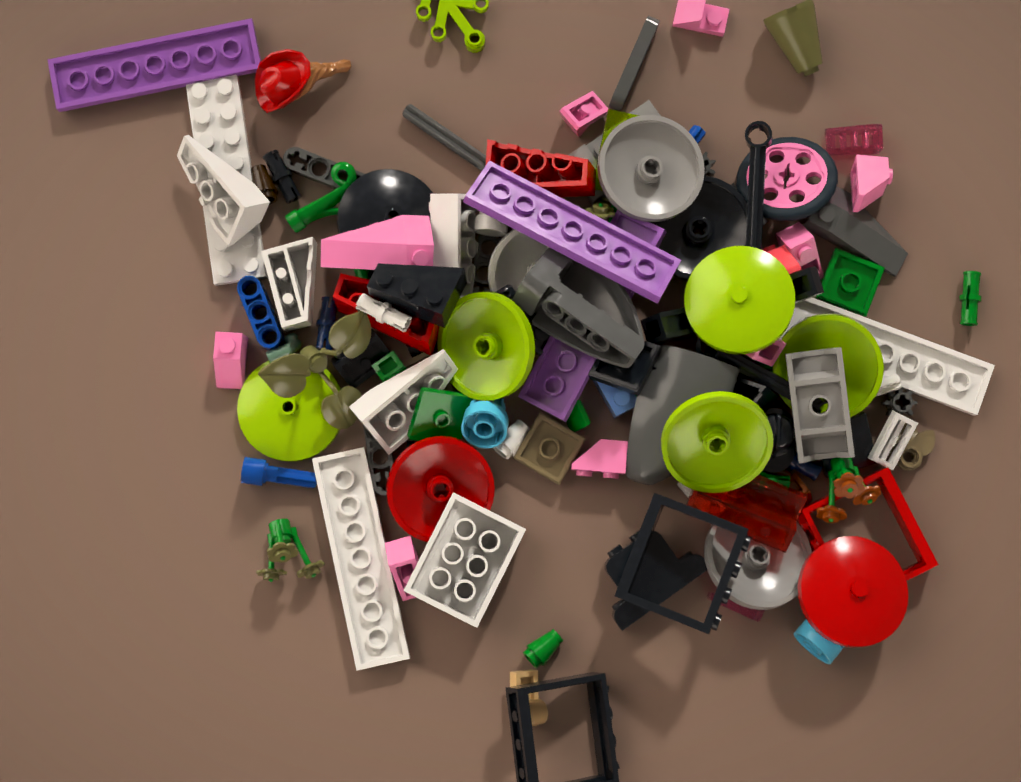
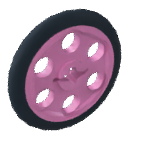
[736,137,838,221]

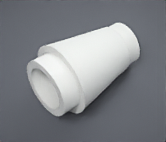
[493,419,530,460]

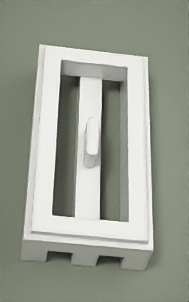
[867,410,918,470]

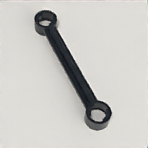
[745,121,773,250]
[695,338,827,413]

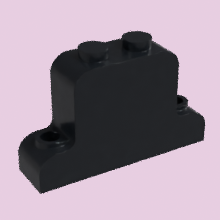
[605,530,707,631]

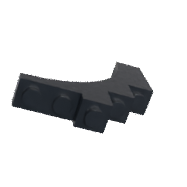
[640,266,824,345]

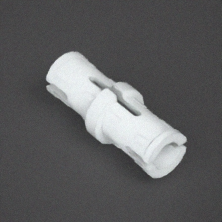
[356,293,412,332]

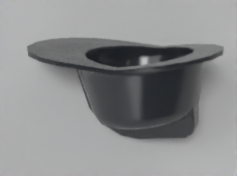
[763,408,796,473]

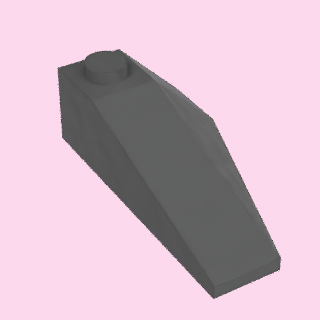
[803,187,908,277]

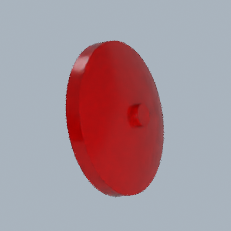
[386,436,495,542]
[798,536,908,648]

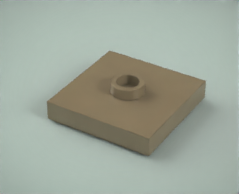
[513,412,586,485]

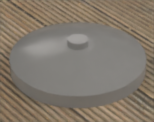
[597,115,705,222]
[704,502,812,610]

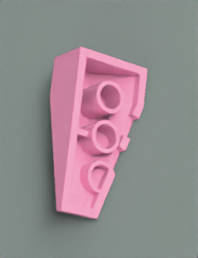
[320,215,434,270]

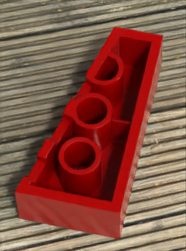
[485,139,596,197]
[333,273,440,356]

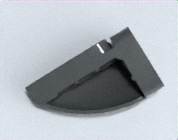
[512,248,644,368]

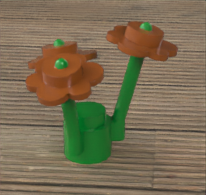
[816,457,881,523]

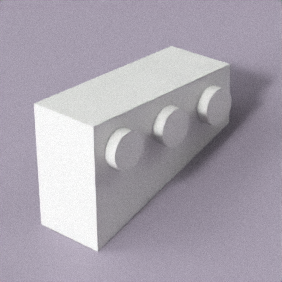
[261,237,317,332]

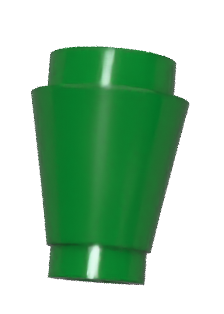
[523,629,563,669]

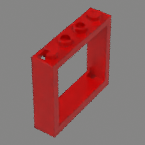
[796,467,939,581]

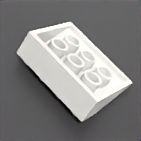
[403,492,526,628]

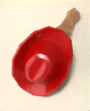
[254,49,352,113]

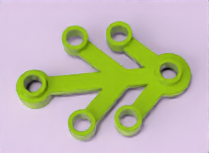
[416,0,489,53]

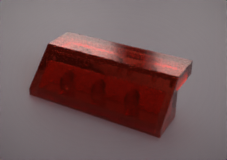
[686,475,807,553]

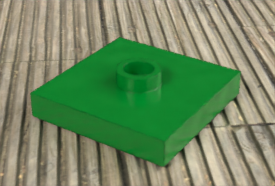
[815,248,885,317]
[407,387,473,441]

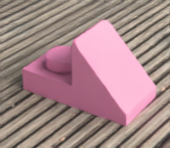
[673,0,729,37]
[560,91,609,137]

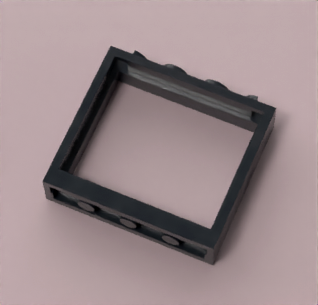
[614,493,752,634]
[505,672,620,782]

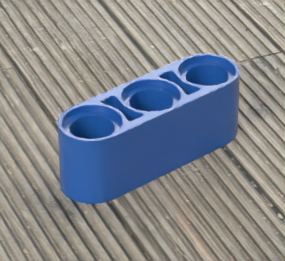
[237,276,285,350]

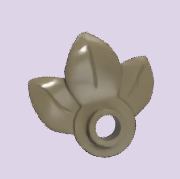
[889,423,935,471]

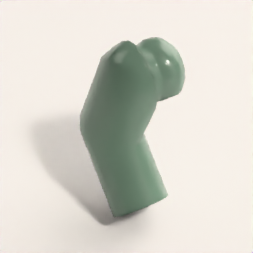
[266,333,301,363]

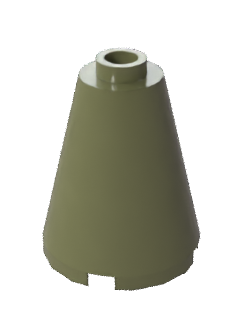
[763,0,823,76]

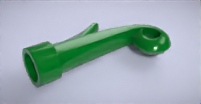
[285,162,356,233]

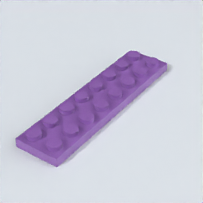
[47,18,261,112]
[463,160,681,304]
[518,209,666,422]

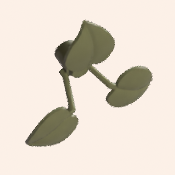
[258,310,371,429]

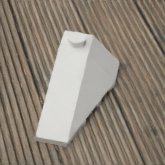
[349,349,458,455]

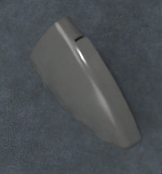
[626,344,740,485]

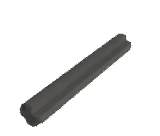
[402,104,486,171]

